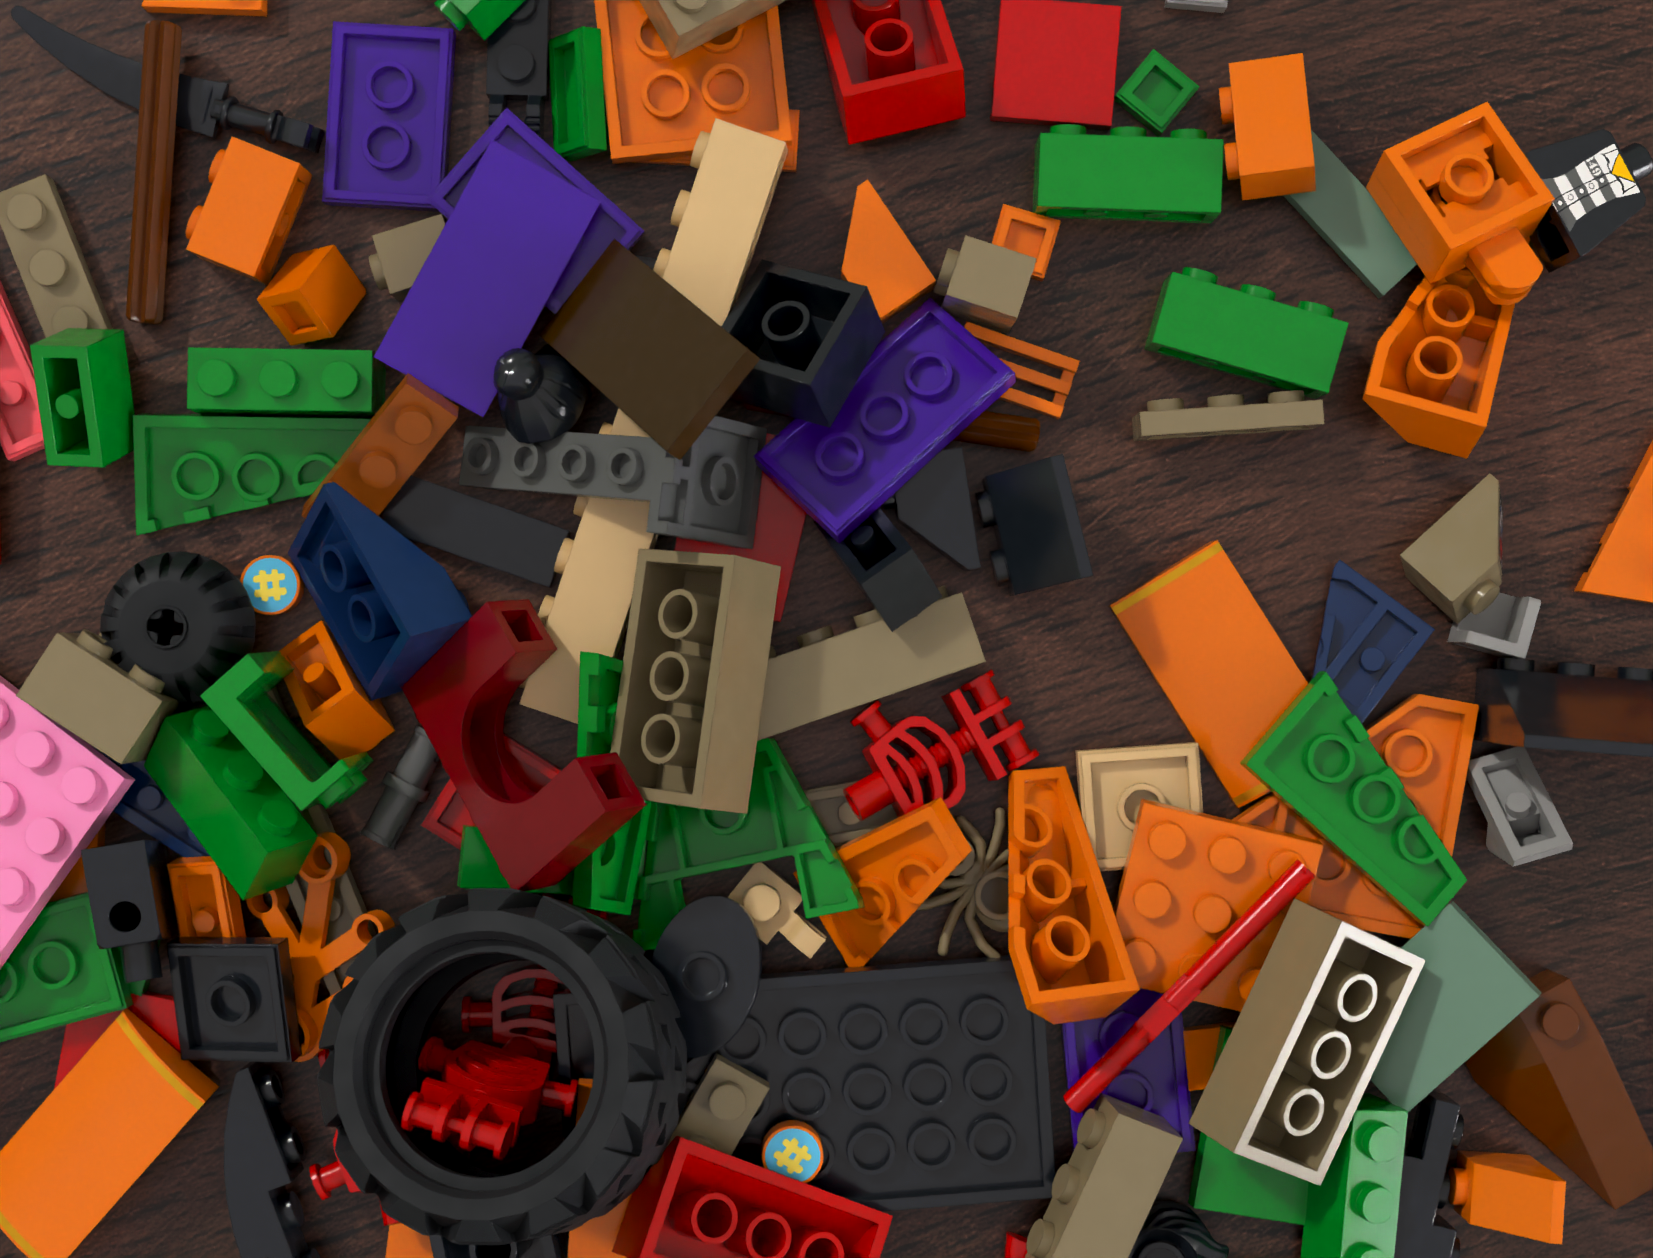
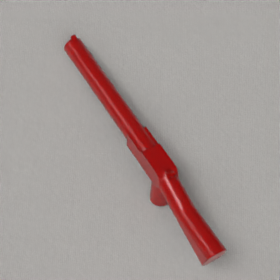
[1063,859,1316,1113]

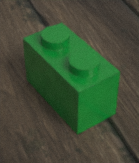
[30,328,135,468]

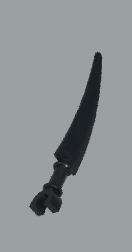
[11,5,325,153]

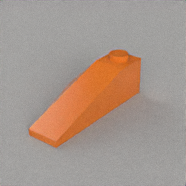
[1362,236,1530,459]
[1008,766,1140,1025]

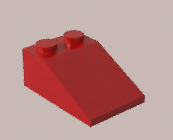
[811,0,966,145]

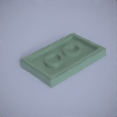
[1370,901,1542,1112]

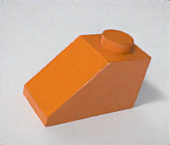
[841,179,936,324]
[279,620,395,760]
[1448,1150,1566,1244]

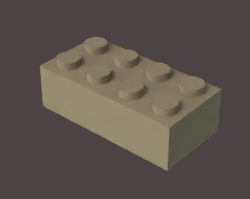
[610,549,781,814]
[1189,898,1426,1186]

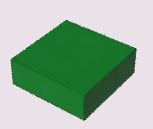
[1114,49,1200,137]

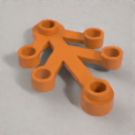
[246,832,395,1062]

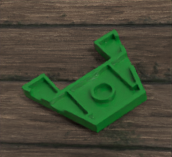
[633,738,865,951]

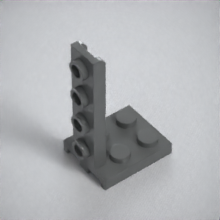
[459,416,767,549]

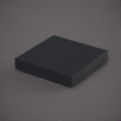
[167,937,302,1063]

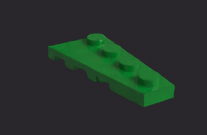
[1240,671,1467,927]

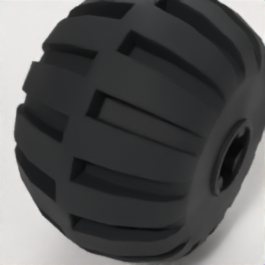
[100,551,256,704]

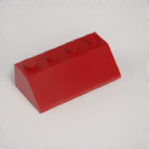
[612,1136,893,1258]

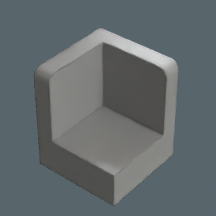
[1447,592,1541,659]

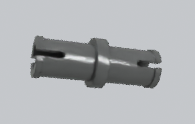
[360,724,440,850]

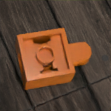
[1366,102,1555,305]

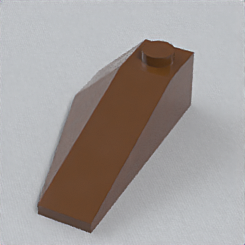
[1463,969,1653,1210]

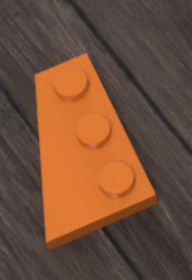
[1574,440,1653,604]
[793,797,972,967]

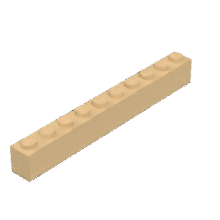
[519,118,788,724]

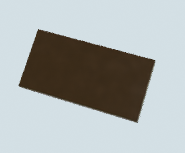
[539,239,760,460]

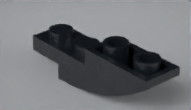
[224,1062,321,1258]
[1394,1091,1464,1258]

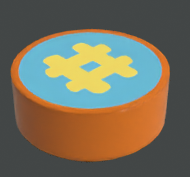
[240,555,305,615]
[761,1120,823,1183]

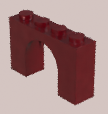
[401,599,647,891]

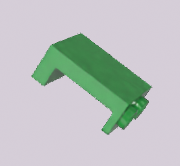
[200,651,374,811]

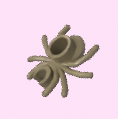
[916,807,1008,958]

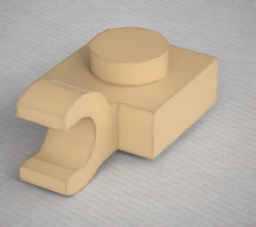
[727,862,827,959]

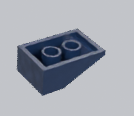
[288,482,472,701]

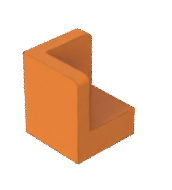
[257,244,366,346]

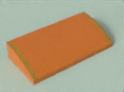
[1108,540,1308,808]
[0,1008,219,1258]

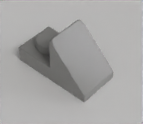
[1466,746,1573,867]

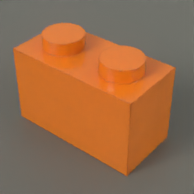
[1219,53,1316,201]
[186,136,313,285]

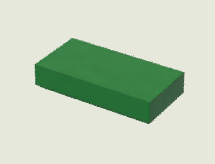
[548,26,607,161]

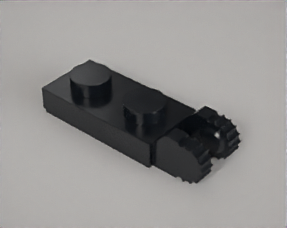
[486,0,552,140]

